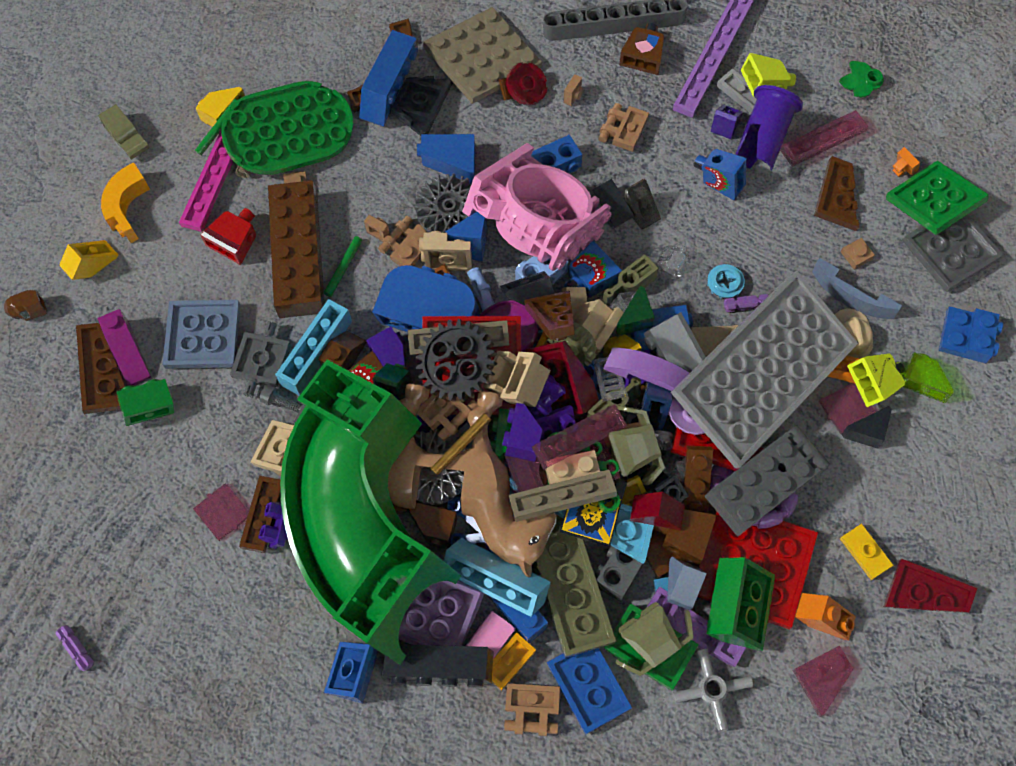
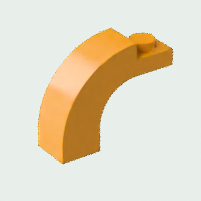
[101,162,150,243]

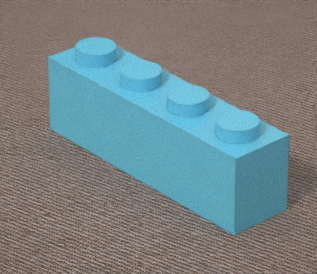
[275,299,352,396]
[444,538,551,617]

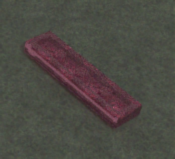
[780,110,868,167]
[532,404,627,470]

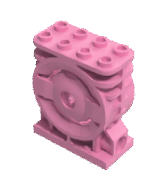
[462,143,612,271]

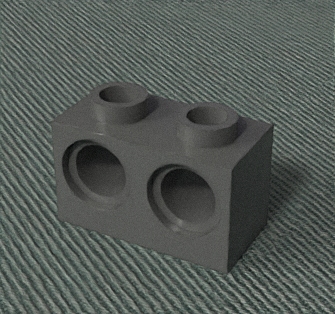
[594,546,648,602]

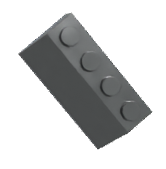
[644,312,706,373]

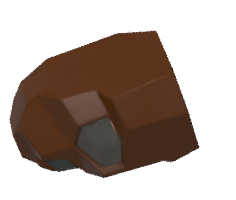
[4,290,47,321]

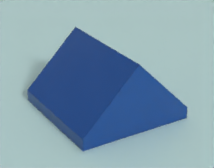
[445,212,488,261]
[324,642,378,704]

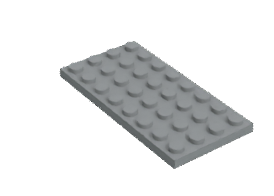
[671,271,858,469]

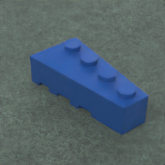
[359,30,418,127]

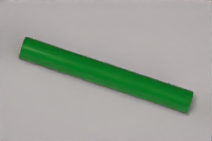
[194,99,237,156]
[323,236,363,297]

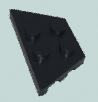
[392,75,453,136]

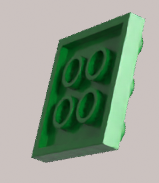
[886,160,989,235]

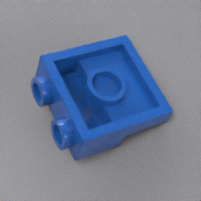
[939,306,1003,364]

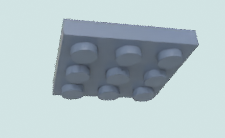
[162,300,240,369]

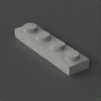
[717,69,797,133]

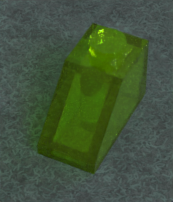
[902,352,954,403]

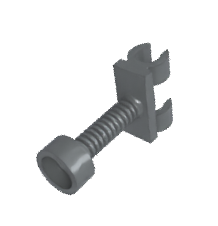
[259,384,305,423]

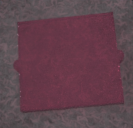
[819,383,876,434]
[193,483,249,541]

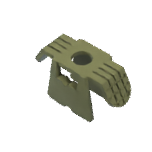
[601,405,665,486]
[615,602,693,676]

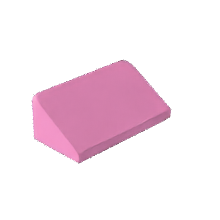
[465,611,515,658]

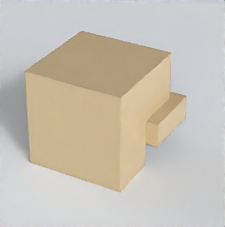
[573,299,624,355]
[483,351,550,407]

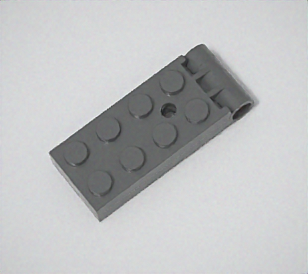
[705,425,830,536]

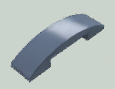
[812,258,902,319]

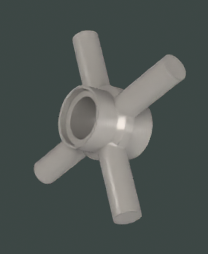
[673,649,753,731]

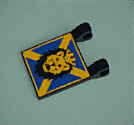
[560,479,627,547]

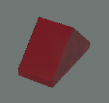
[630,492,685,531]

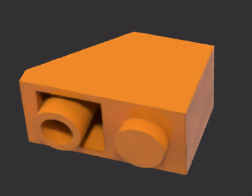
[795,593,856,641]

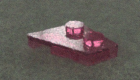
[792,645,853,717]

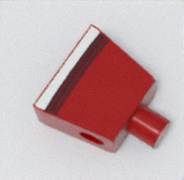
[200,208,256,265]

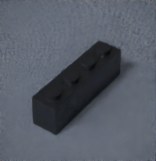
[383,644,494,688]

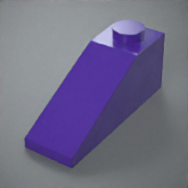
[366,326,406,398]

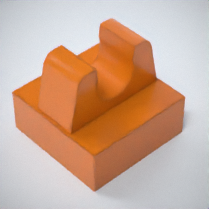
[892,147,920,177]

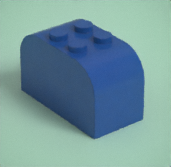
[372,265,480,333]

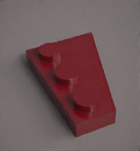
[883,559,978,613]

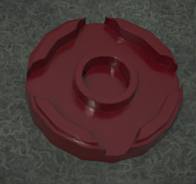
[506,62,548,106]

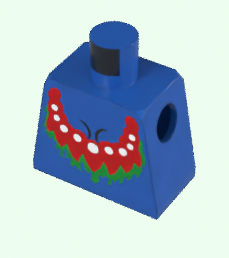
[694,149,746,201]
[564,241,622,297]

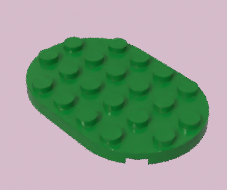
[221,81,353,175]

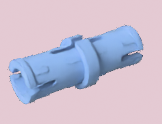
[467,267,495,312]

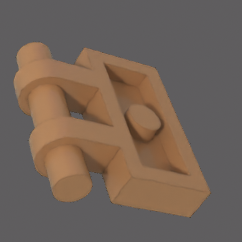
[598,103,649,152]
[378,215,428,266]
[417,394,478,441]
[504,683,560,736]

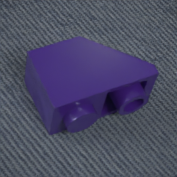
[502,403,542,462]

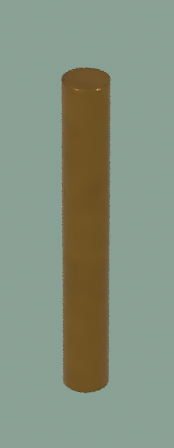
[430,413,491,475]

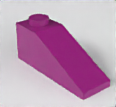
[97,309,152,386]

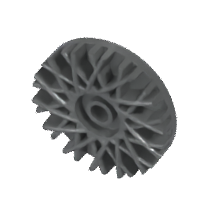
[415,174,471,233]

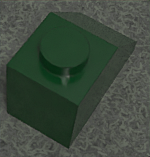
[372,363,412,400]

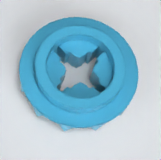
[707,264,745,299]

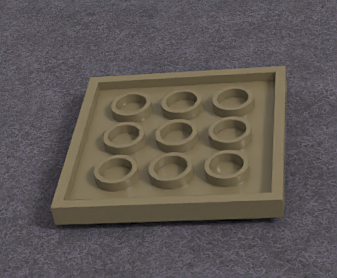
[423,7,542,104]

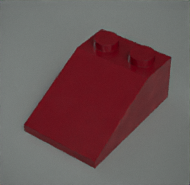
[526,341,599,415]

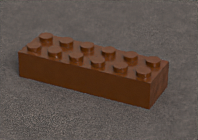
[268,180,325,318]

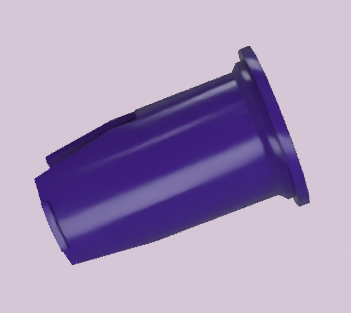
[735,85,803,170]

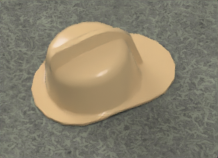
[835,308,873,359]

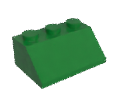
[706,557,775,651]

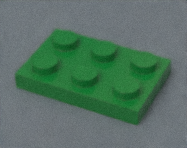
[604,603,699,691]

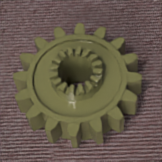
[546,322,597,367]

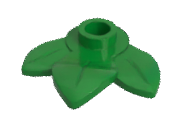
[839,61,884,98]

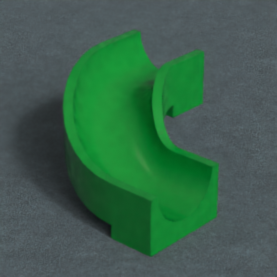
[280,359,461,665]

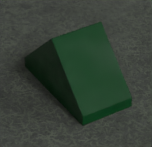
[616,285,655,335]

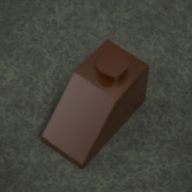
[318,331,367,370]
[408,503,458,548]

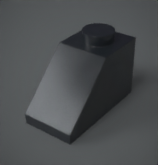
[500,271,555,306]

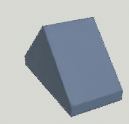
[667,557,707,610]

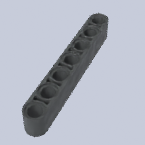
[543,0,688,41]

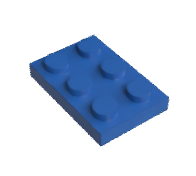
[547,648,632,735]

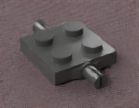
[230,321,291,398]

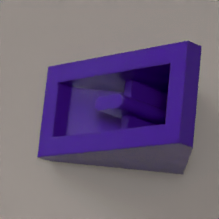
[710,104,743,139]

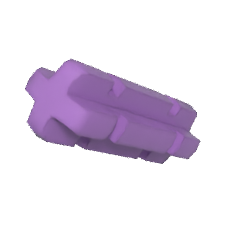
[724,294,769,312]
[56,625,94,671]

